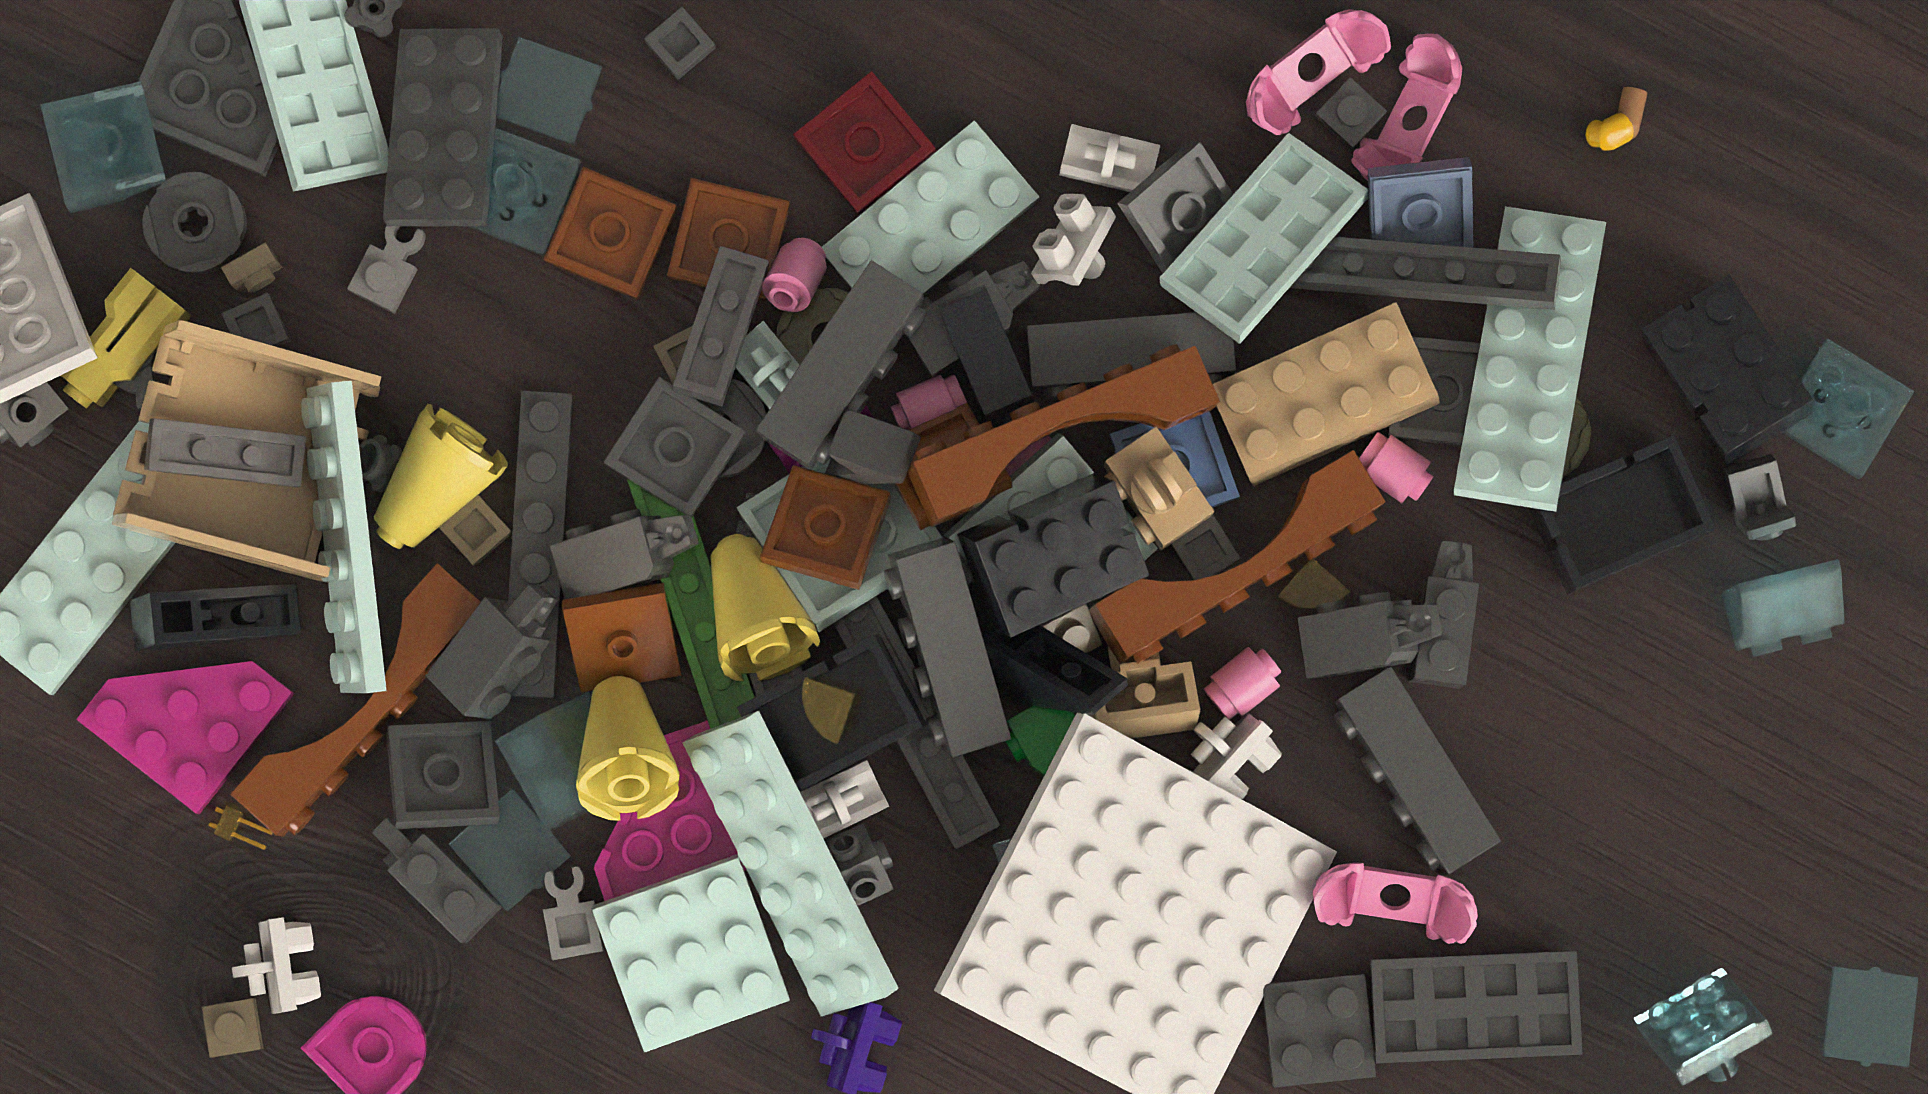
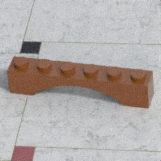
[907,344,1220,527]
[1089,450,1386,665]
[230,563,481,837]

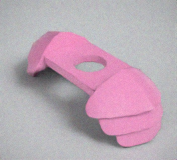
[1246,9,1391,135]
[1351,34,1463,181]
[1312,862,1478,944]

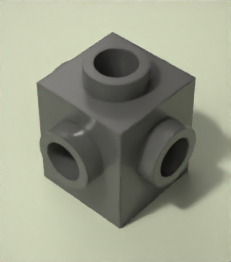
[0,382,69,447]
[825,823,894,906]

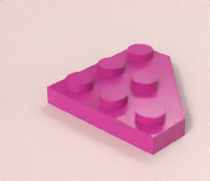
[76,661,295,814]
[594,721,747,901]

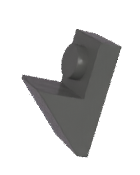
[825,411,921,484]

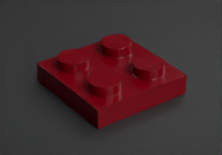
[793,71,936,215]

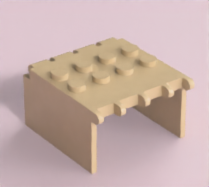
[111,320,381,583]

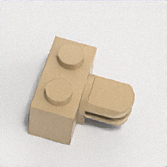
[1104,426,1214,550]
[1090,646,1200,739]

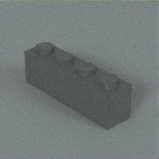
[756,260,927,470]
[1026,312,1236,400]
[884,537,1011,757]
[1333,666,1501,875]

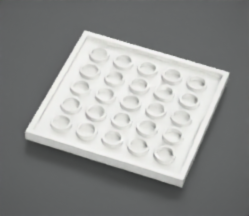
[934,713,1337,1094]

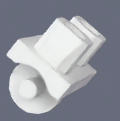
[1059,124,1160,192]
[1031,194,1116,286]
[1191,713,1282,799]
[800,760,889,838]
[232,917,321,1014]

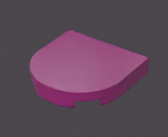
[301,996,427,1094]

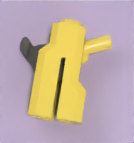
[60,268,192,410]

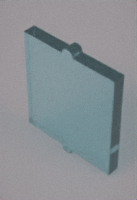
[496,37,602,145]
[449,788,571,912]
[1823,967,1918,1067]

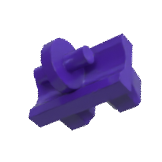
[810,1002,902,1094]

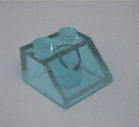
[40,81,166,213]
[1721,559,1845,657]
[495,692,592,832]

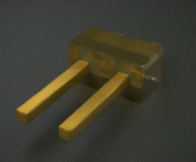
[208,806,273,850]

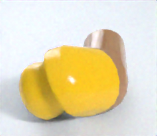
[1586,87,1647,151]

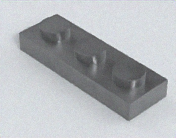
[673,246,769,406]
[144,418,306,487]

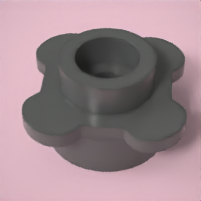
[345,0,402,37]
[359,435,402,492]

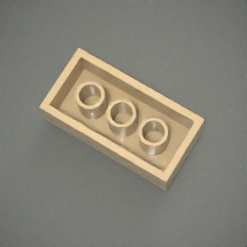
[1213,302,1440,486]

